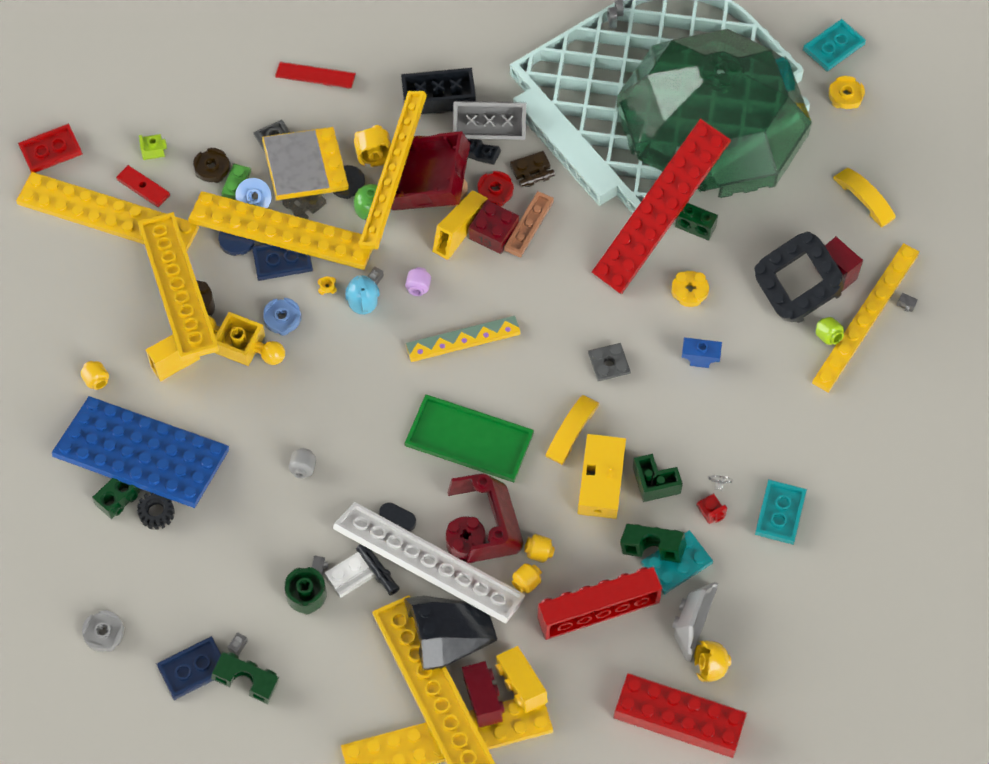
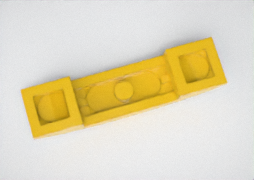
[833,167,896,228]
[545,395,599,465]

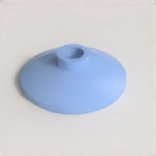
[236,178,272,208]

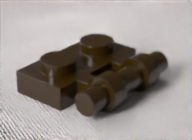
[510,151,555,187]

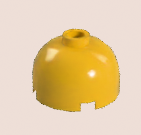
[694,640,731,682]

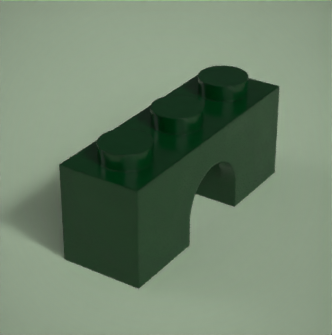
[620,524,686,563]
[211,652,279,704]

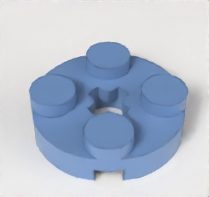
[263,298,302,336]

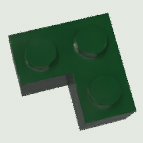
[632,454,683,502]

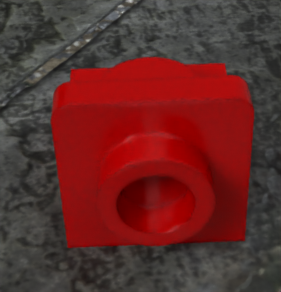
[697,493,727,524]

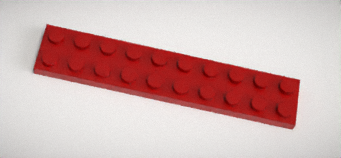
[592,119,732,294]

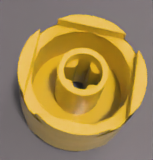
[354,125,391,167]

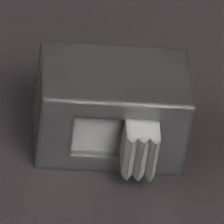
[367,267,384,285]
[897,293,918,312]
[312,555,328,576]
[228,632,248,656]

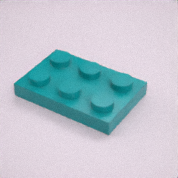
[803,19,866,72]
[755,479,807,545]
[641,530,713,595]

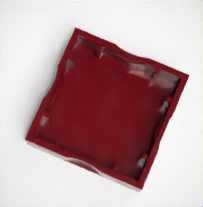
[391,131,470,211]

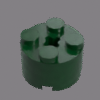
[285,567,327,615]

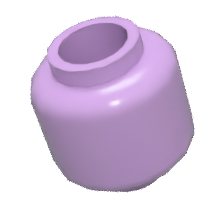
[405,267,431,296]

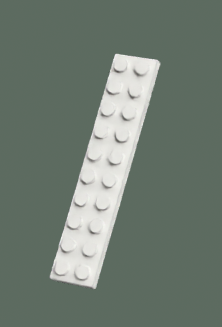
[333,502,526,624]

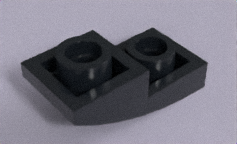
[468,139,501,165]

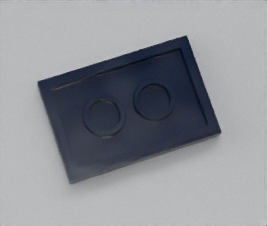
[252,244,313,281]
[156,636,221,700]

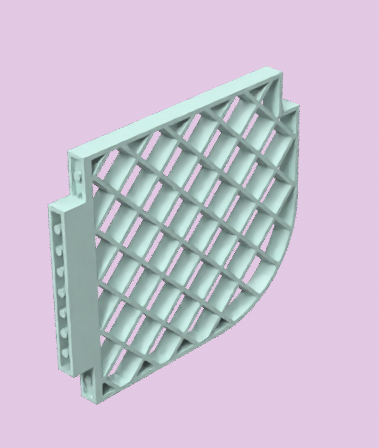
[510,0,810,214]

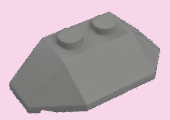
[672,582,718,662]

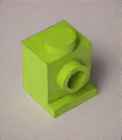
[139,134,167,160]

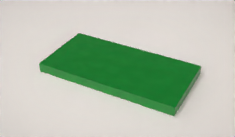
[405,394,534,483]

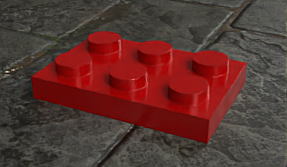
[18,123,83,173]

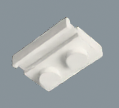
[324,552,374,598]

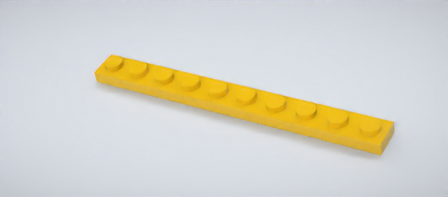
[359,91,427,249]
[812,243,920,393]

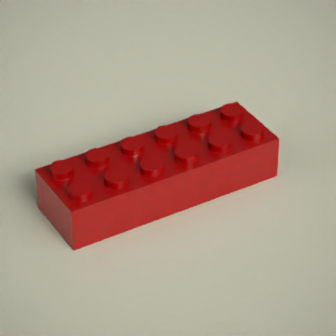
[537,567,662,640]
[614,673,747,758]

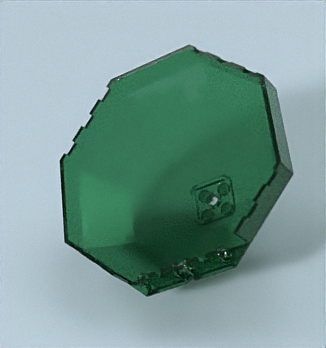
[616,29,812,198]

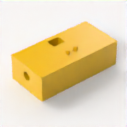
[578,434,626,519]

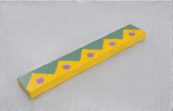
[406,316,520,362]

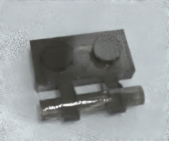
[281,194,327,219]

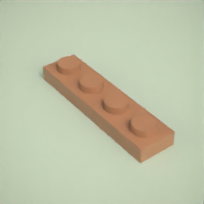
[504,191,554,258]

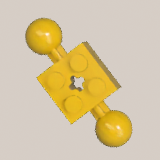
[208,312,285,366]

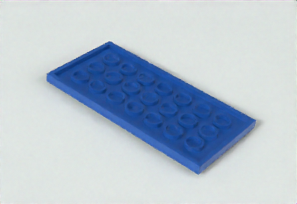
[52,396,229,508]

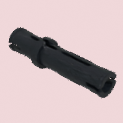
[356,544,400,596]

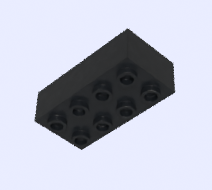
[401,67,476,114]

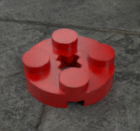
[477,171,514,207]

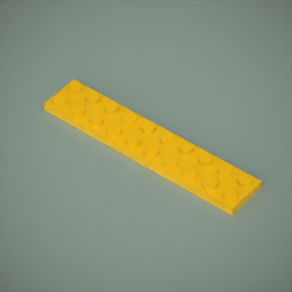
[16,172,199,251]
[188,191,373,270]
[138,212,219,361]
[372,595,495,764]
[341,699,553,764]

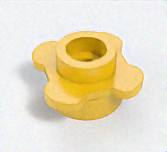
[318,276,337,295]

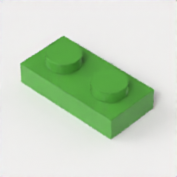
[221,164,251,200]

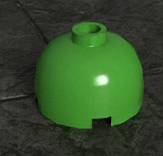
[354,184,378,220]

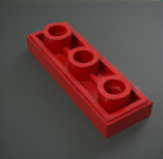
[116,165,170,208]

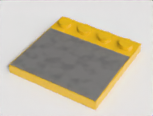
[262,127,348,200]

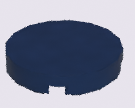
[218,231,255,256]

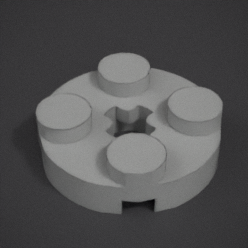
[82,610,124,652]

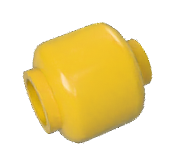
[81,361,109,390]
[524,534,555,563]
[512,563,542,593]

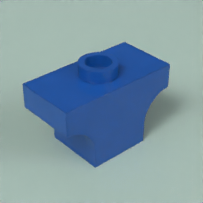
[682,337,722,368]

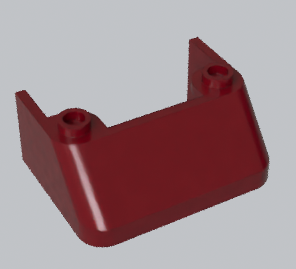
[447,473,523,563]

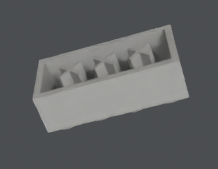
[453,101,526,140]

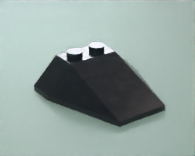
[404,596,497,671]

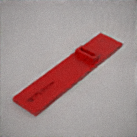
[275,62,356,89]

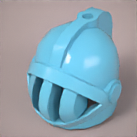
[345,275,380,315]

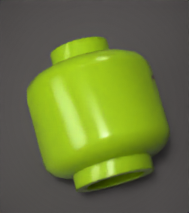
[816,317,844,345]

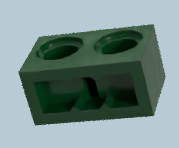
[675,203,718,241]
[92,478,140,519]

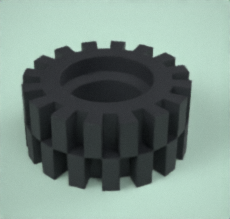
[137,492,175,530]

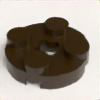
[193,148,230,183]

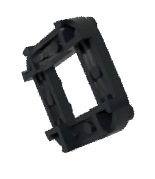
[754,232,846,323]

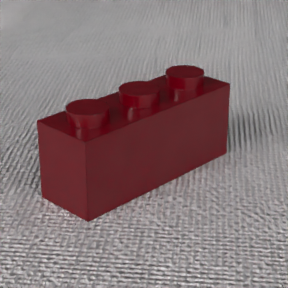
[462,661,505,728]

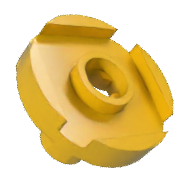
[828,76,865,109]
[671,271,709,307]

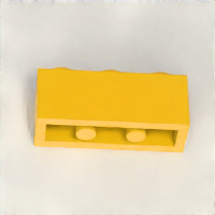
[495,646,548,713]

